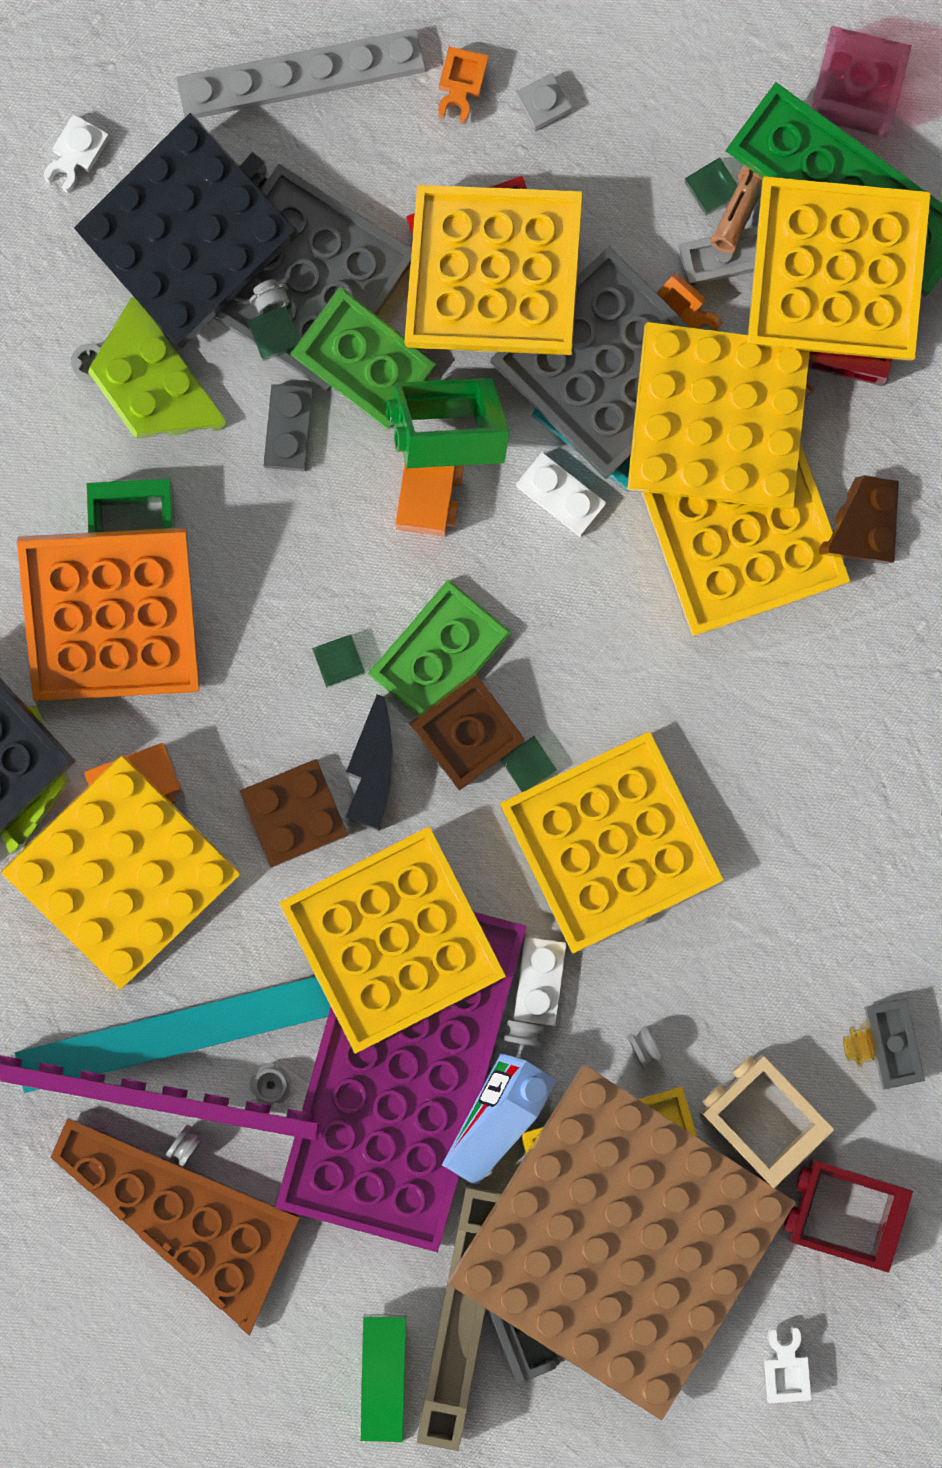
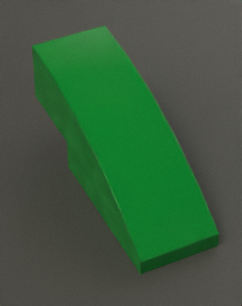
[360,1314,406,1442]

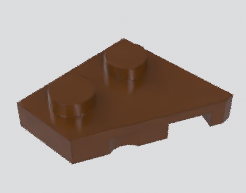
[819,475,899,564]

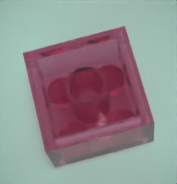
[810,26,912,137]

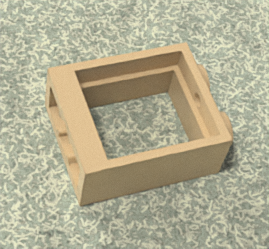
[700,1055,834,1189]

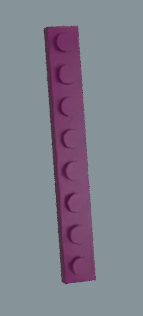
[0,1055,321,1140]

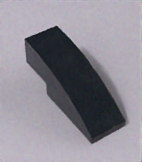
[346,694,393,831]

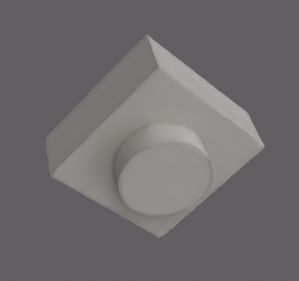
[516,73,572,131]

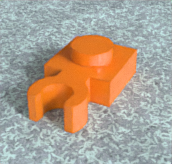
[438,46,489,125]
[657,271,723,331]

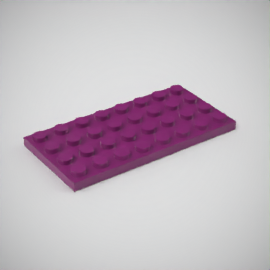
[275,911,527,1253]

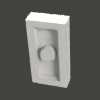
[516,452,606,537]
[513,937,566,1026]

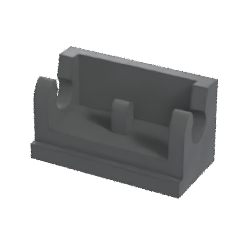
[489,1311,560,1385]

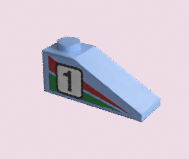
[442,1054,557,1185]

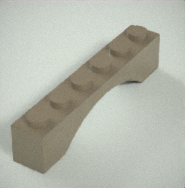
[417,1185,503,1451]

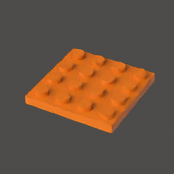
[17,527,200,701]

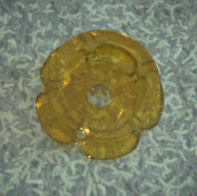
[843,1026,875,1067]

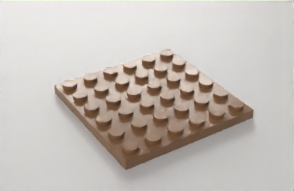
[446,1065,796,1421]

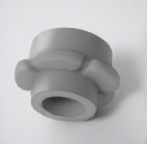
[250,280,290,316]
[250,1064,291,1106]

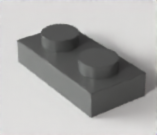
[263,384,313,472]
[864,998,925,1090]

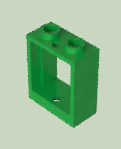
[386,377,509,469]
[86,479,175,533]

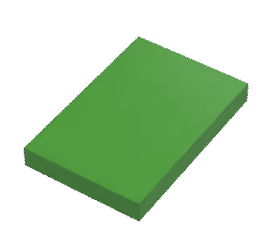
[290,288,437,430]
[368,579,512,716]

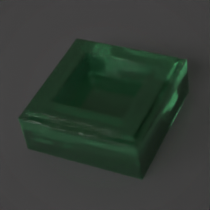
[684,157,737,215]
[247,306,299,361]
[312,634,365,688]
[500,736,557,793]

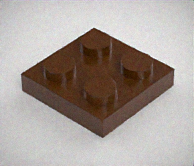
[408,673,525,791]
[239,759,348,868]

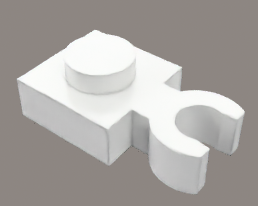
[44,114,110,193]
[764,1326,811,1403]

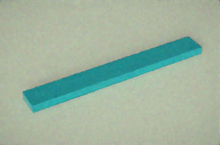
[14,977,331,1093]

